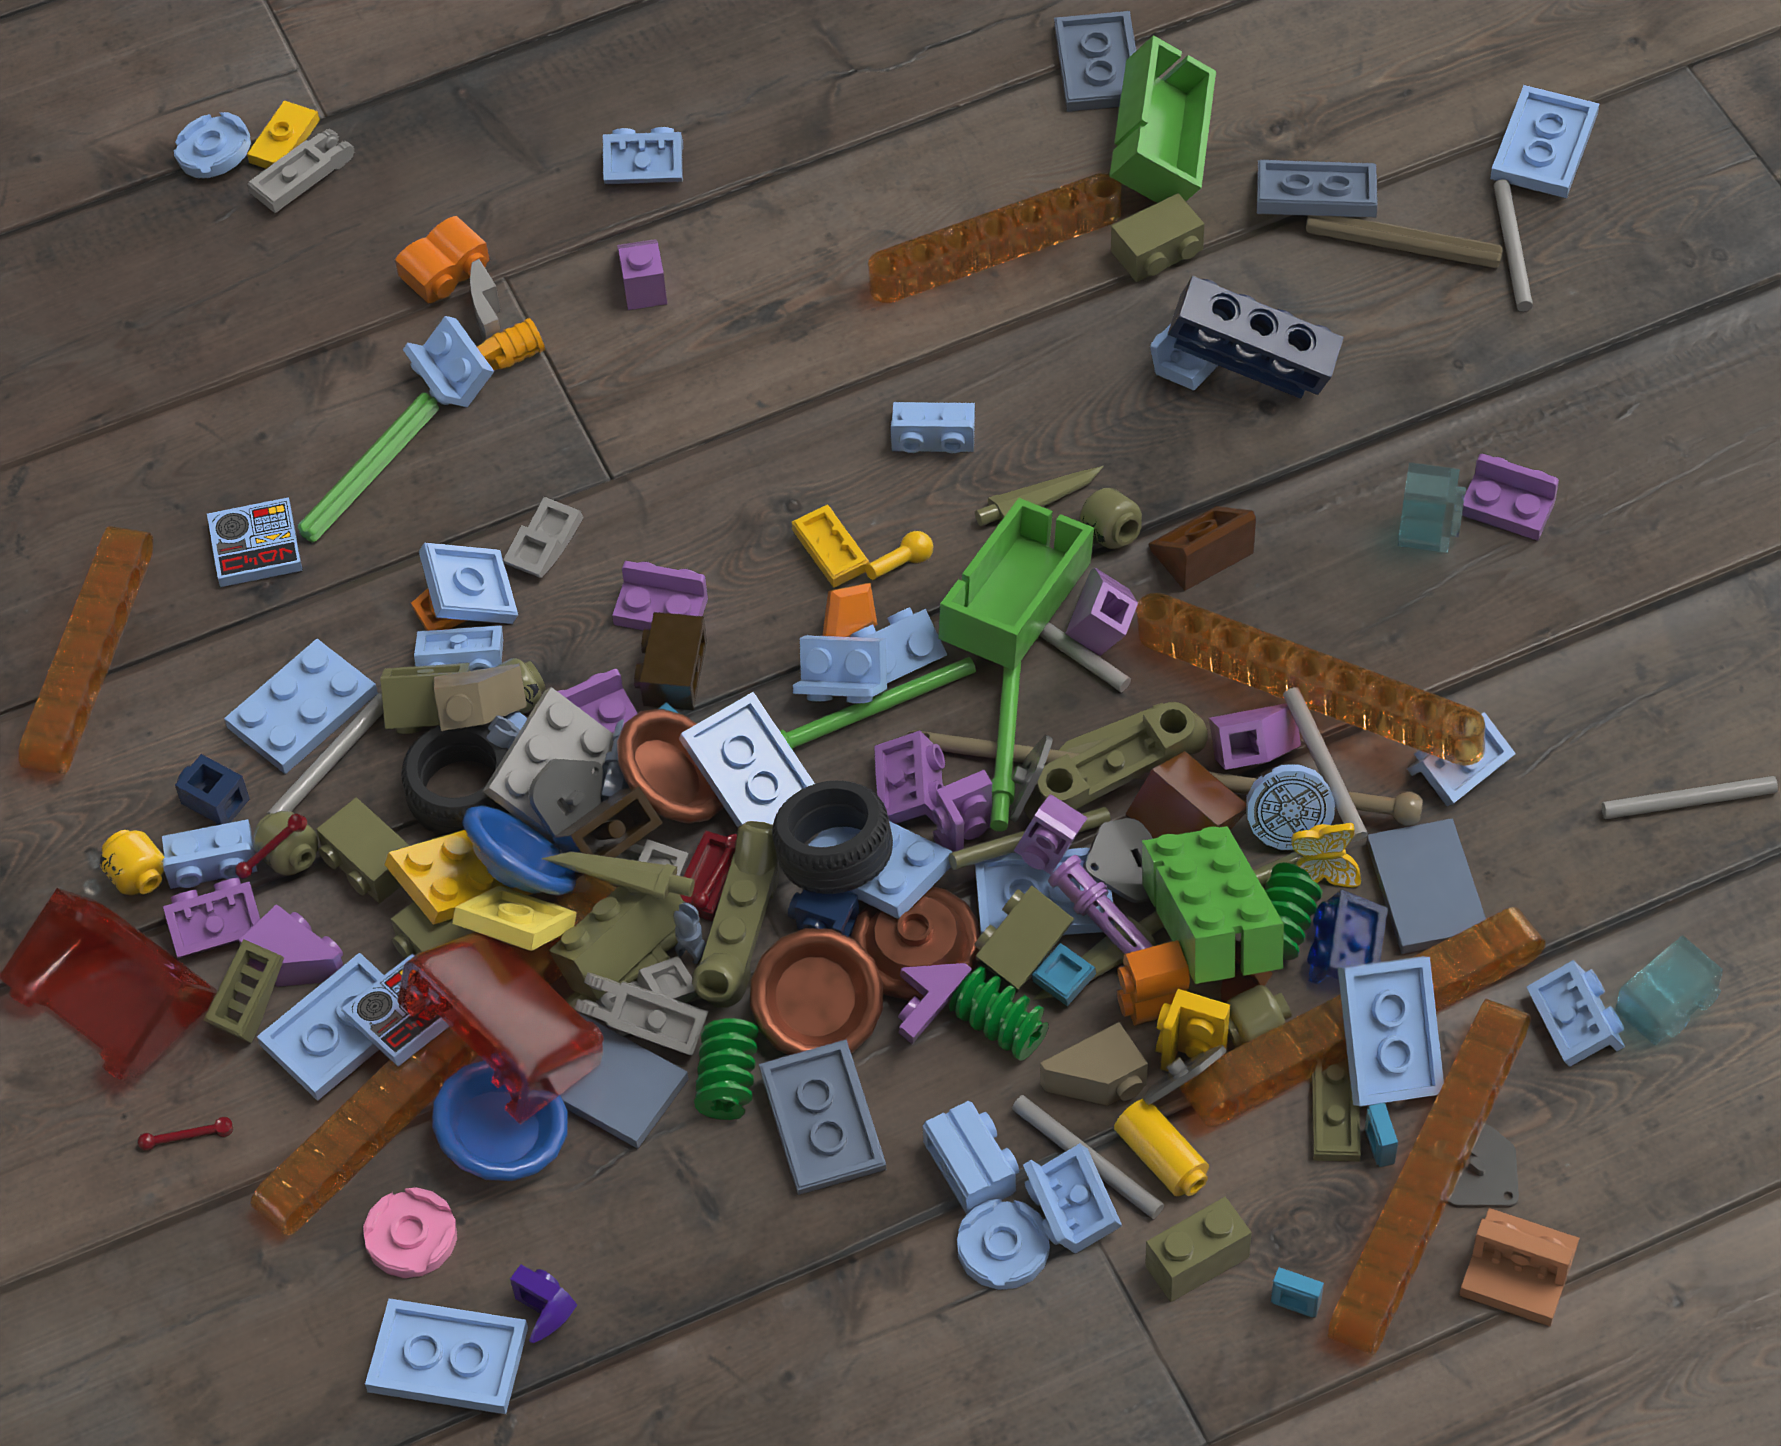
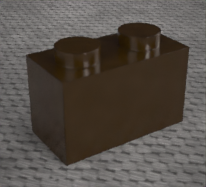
[634,612,707,711]
[553,786,663,875]

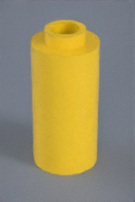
[1114,1099,1209,1196]

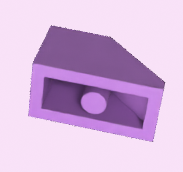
[617,239,667,310]

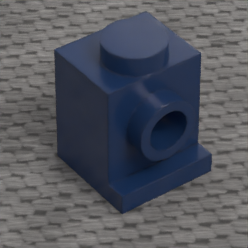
[175,754,250,825]
[788,889,859,937]

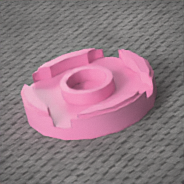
[363,1187,457,1278]

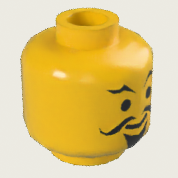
[100,830,165,895]

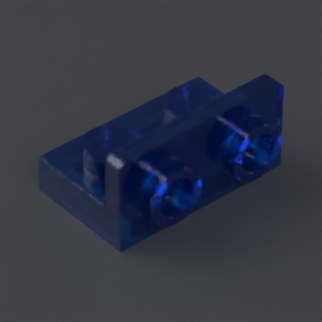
[1307,889,1388,984]

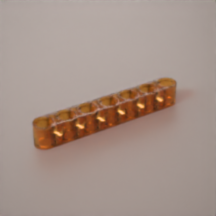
[868,173,1122,303]
[19,526,153,774]

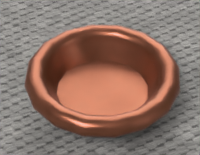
[617,709,724,823]
[850,886,981,1001]
[750,928,883,1055]

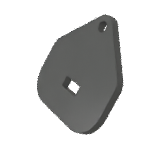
[1008,735,1053,822]
[529,759,603,837]
[1083,818,1153,903]
[1144,1044,1227,1105]
[1424,1122,1519,1207]

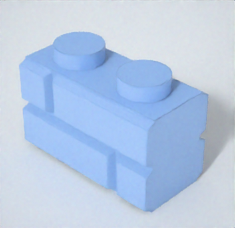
[922,1101,1019,1214]

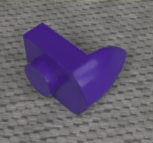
[510,1264,577,1343]

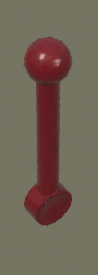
[235,814,307,879]
[692,834,737,910]
[137,1117,233,1151]

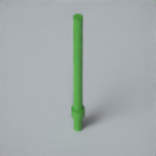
[780,657,976,750]
[990,661,1021,831]

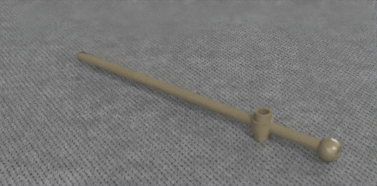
[907,730,1423,826]

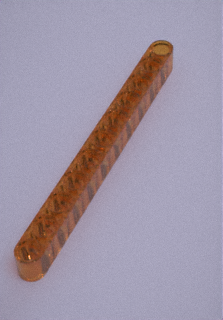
[251,874,617,1235]

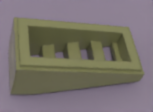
[204,939,284,1043]

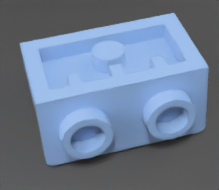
[603,127,683,184]
[403,316,494,407]
[891,402,975,453]
[414,625,504,671]
[793,635,887,703]
[1407,712,1516,806]
[162,819,257,889]
[1526,960,1625,1066]

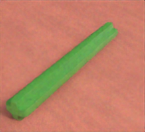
[298,393,439,542]

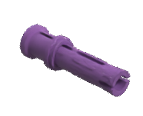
[1048,855,1153,954]

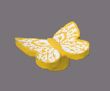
[1291,823,1361,888]

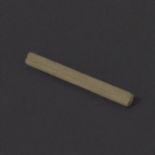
[1306,215,1503,268]

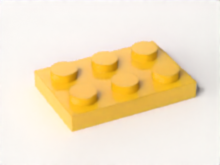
[384,830,534,925]

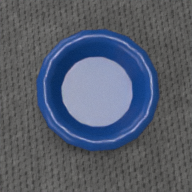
[463,806,576,896]
[432,1059,568,1181]

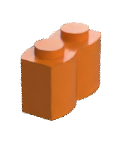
[395,216,490,304]
[1117,940,1190,1026]

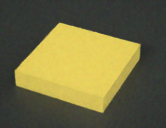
[452,886,577,951]

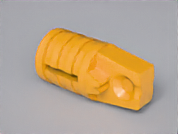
[477,318,545,371]

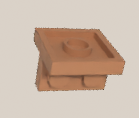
[1459,1208,1580,1327]

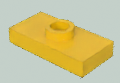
[247,101,320,169]
[792,504,869,588]

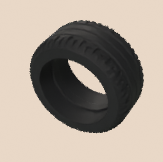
[401,725,509,836]
[772,780,893,894]

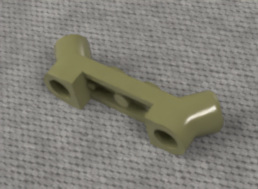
[1024,702,1208,820]
[692,821,779,1008]

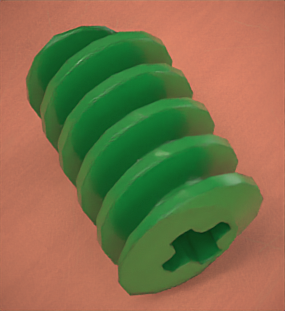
[1265,862,1323,960]
[949,966,1049,1061]
[694,1018,759,1120]

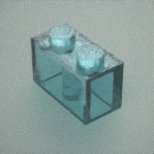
[1398,462,1466,553]
[1615,935,1723,1046]

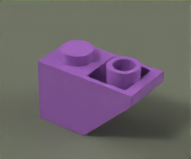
[1065,567,1138,656]
[1209,703,1301,770]
[1014,794,1087,875]
[239,904,343,987]

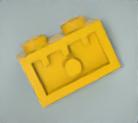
[1156,989,1230,1072]

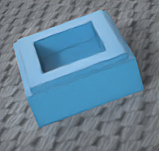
[1032,943,1096,1006]
[1365,1102,1398,1167]
[1271,1267,1324,1317]

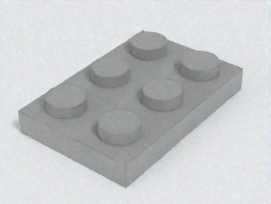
[482,687,614,843]

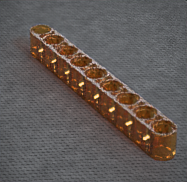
[1136,593,1485,766]
[1180,907,1546,1127]
[1328,999,1531,1355]

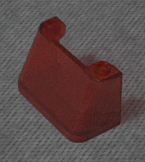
[0,888,217,1081]
[397,932,604,1125]

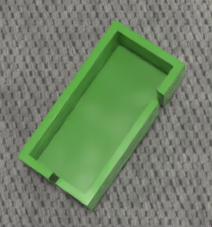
[1109,35,1216,203]
[938,498,1094,670]
[1142,826,1284,984]

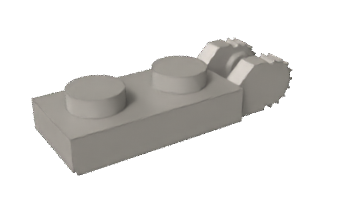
[248,128,355,213]
[575,972,708,1055]

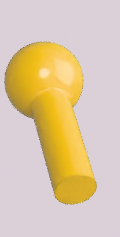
[865,531,933,580]

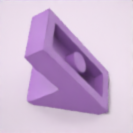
[898,963,972,1045]

